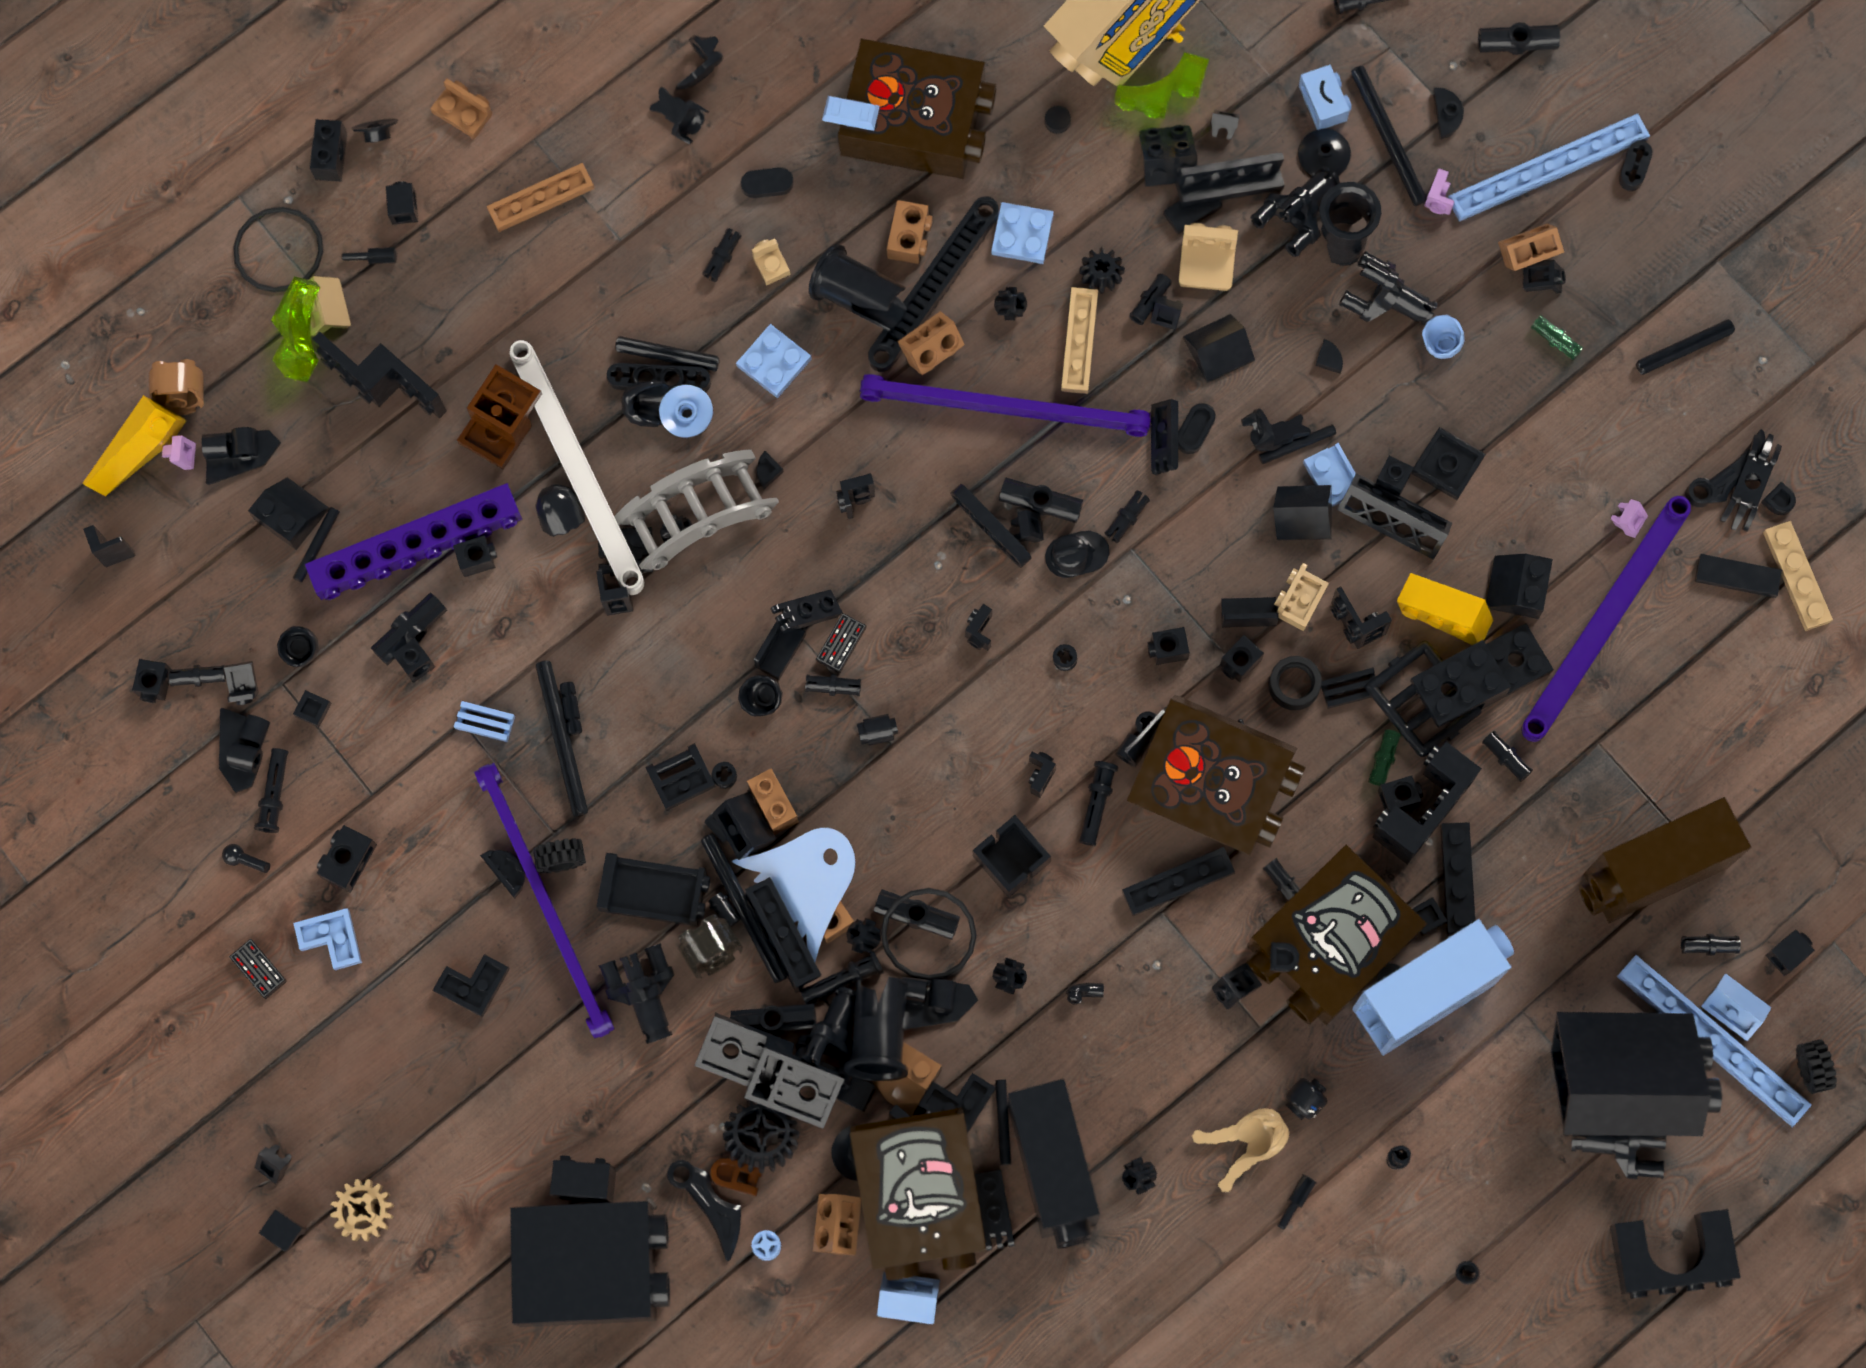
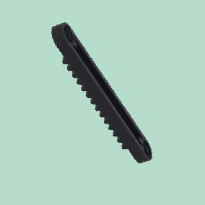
[868,196,999,372]

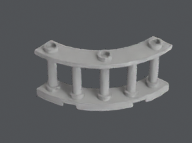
[614,450,779,570]

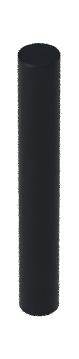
[1258,424,1337,465]
[293,507,340,583]
[995,1080,1012,1166]

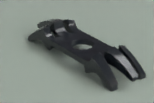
[1720,433,1782,531]

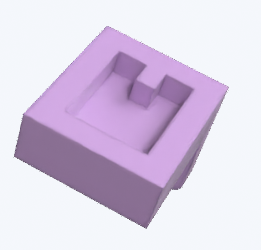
[1425,169,1454,215]

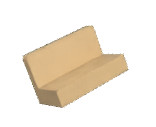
[299,276,351,336]

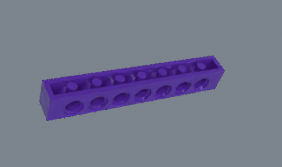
[305,483,522,600]

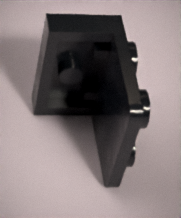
[1139,125,1197,187]

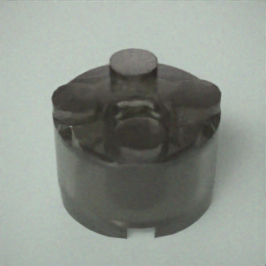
[678,914,743,979]

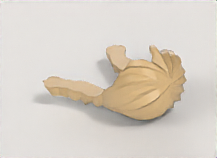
[1192,1108,1289,1192]

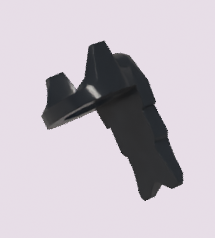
[675,35,723,90]
[649,87,709,144]
[1241,408,1311,452]

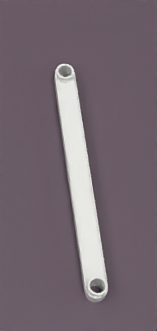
[510,340,645,595]

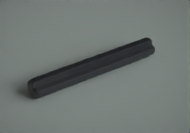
[1636,319,1735,375]
[615,336,720,371]

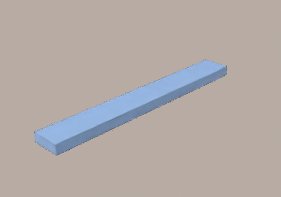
[1448,113,1650,222]
[1617,955,1812,1127]

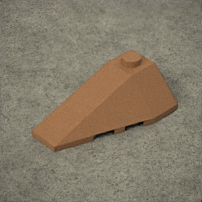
[849,1020,942,1116]

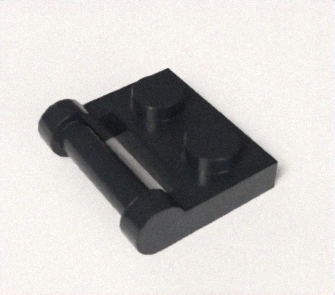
[645,743,716,811]

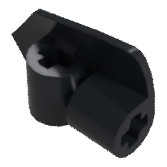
[201,427,281,485]
[1115,707,1167,767]
[219,708,271,793]
[902,977,978,1030]

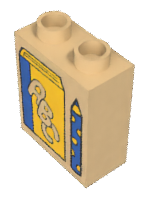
[1044,0,1200,88]

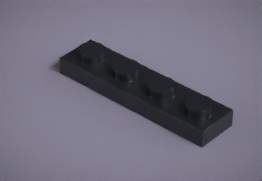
[1440,822,1476,934]
[1122,847,1235,916]

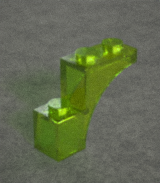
[1115,52,1209,119]
[271,276,320,382]

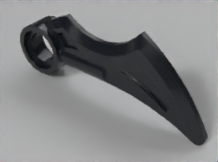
[1685,429,1766,507]
[667,1160,741,1261]

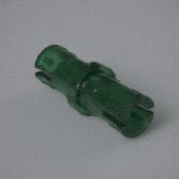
[1531,314,1584,361]
[1368,729,1401,787]

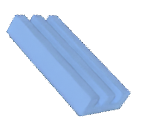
[454,701,515,742]

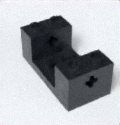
[1372,741,1482,865]

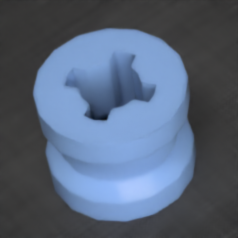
[752,1230,781,1261]

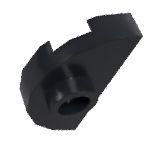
[1433,87,1464,140]
[480,850,525,899]

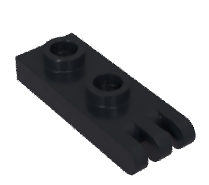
[1151,399,1178,475]
[770,589,843,633]
[974,1170,1015,1251]

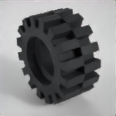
[533,838,586,874]
[1796,1039,1837,1094]

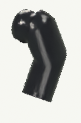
[1066,983,1104,1004]

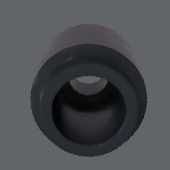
[857,714,898,746]

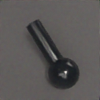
[222,844,271,873]

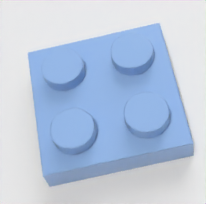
[992,202,1054,264]
[736,324,812,398]

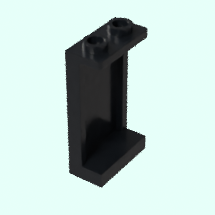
[596,853,710,927]

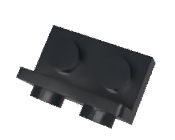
[836,473,875,519]

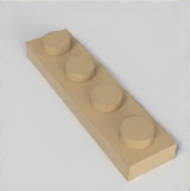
[1061,287,1098,394]
[1763,521,1833,631]

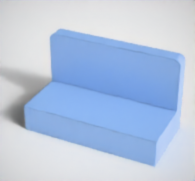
[1701,974,1771,1041]
[877,1272,940,1324]

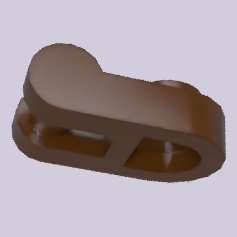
[710,1158,763,1197]

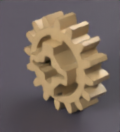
[331,1179,394,1242]

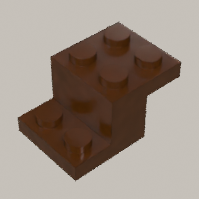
[457,364,542,470]

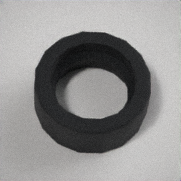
[1268,656,1322,710]

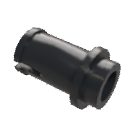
[708,892,741,929]

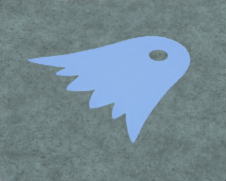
[732,828,855,962]

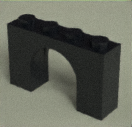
[1610,1209,1741,1299]

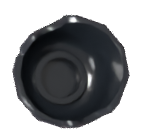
[277,626,319,667]
[738,675,783,717]

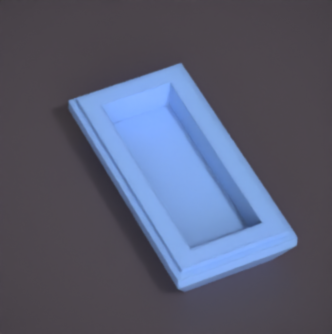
[822,96,880,131]

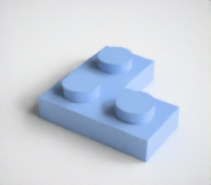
[294,908,362,970]

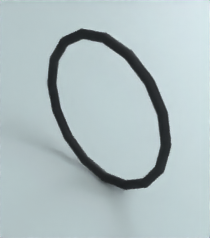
[233,207,324,293]
[881,888,977,980]

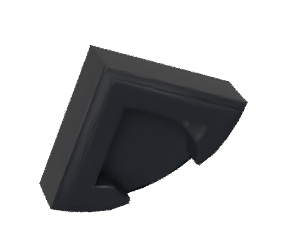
[1315,339,1343,374]
[757,451,784,489]

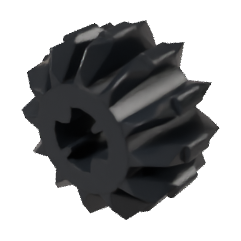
[1079,247,1125,294]

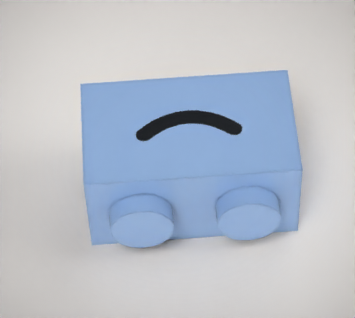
[1299,65,1352,130]

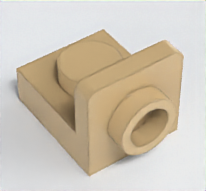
[752,239,791,285]

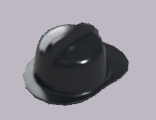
[1045,531,1110,578]

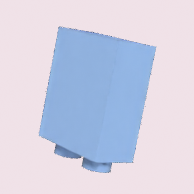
[1352,919,1514,1056]

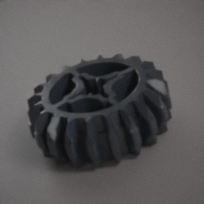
[723,1100,799,1174]

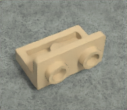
[1274,563,1329,631]

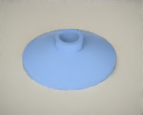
[659,385,713,438]

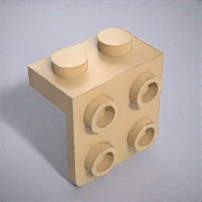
[1179,223,1238,291]

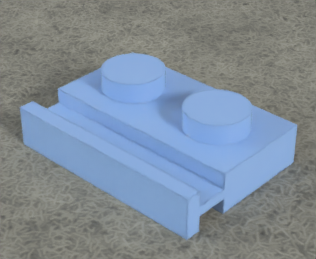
[1303,443,1356,507]

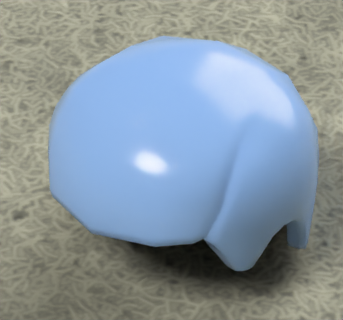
[1422,315,1465,359]

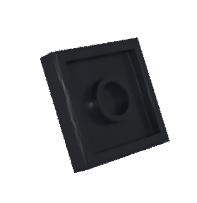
[1411,427,1486,500]

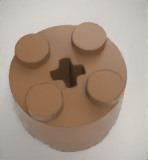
[149,359,204,415]

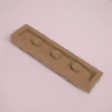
[487,163,595,232]

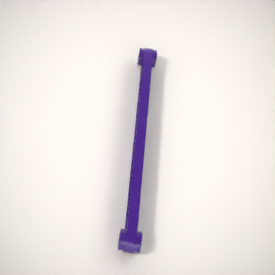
[859,374,1151,437]
[1521,496,1691,742]
[474,763,615,1039]

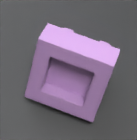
[162,436,196,470]
[1611,499,1648,538]

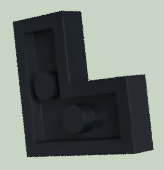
[433,954,510,1018]
[918,1073,996,1134]

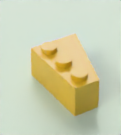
[1397,573,1494,645]

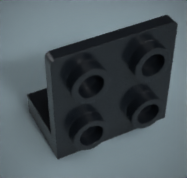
[1330,586,1392,649]

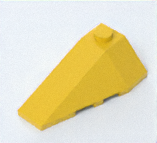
[83,395,187,497]

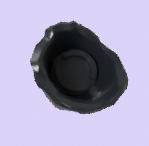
[621,381,669,427]
[535,484,585,537]

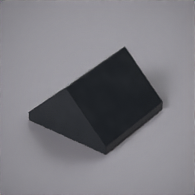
[1183,314,1255,383]
[1273,485,1332,541]

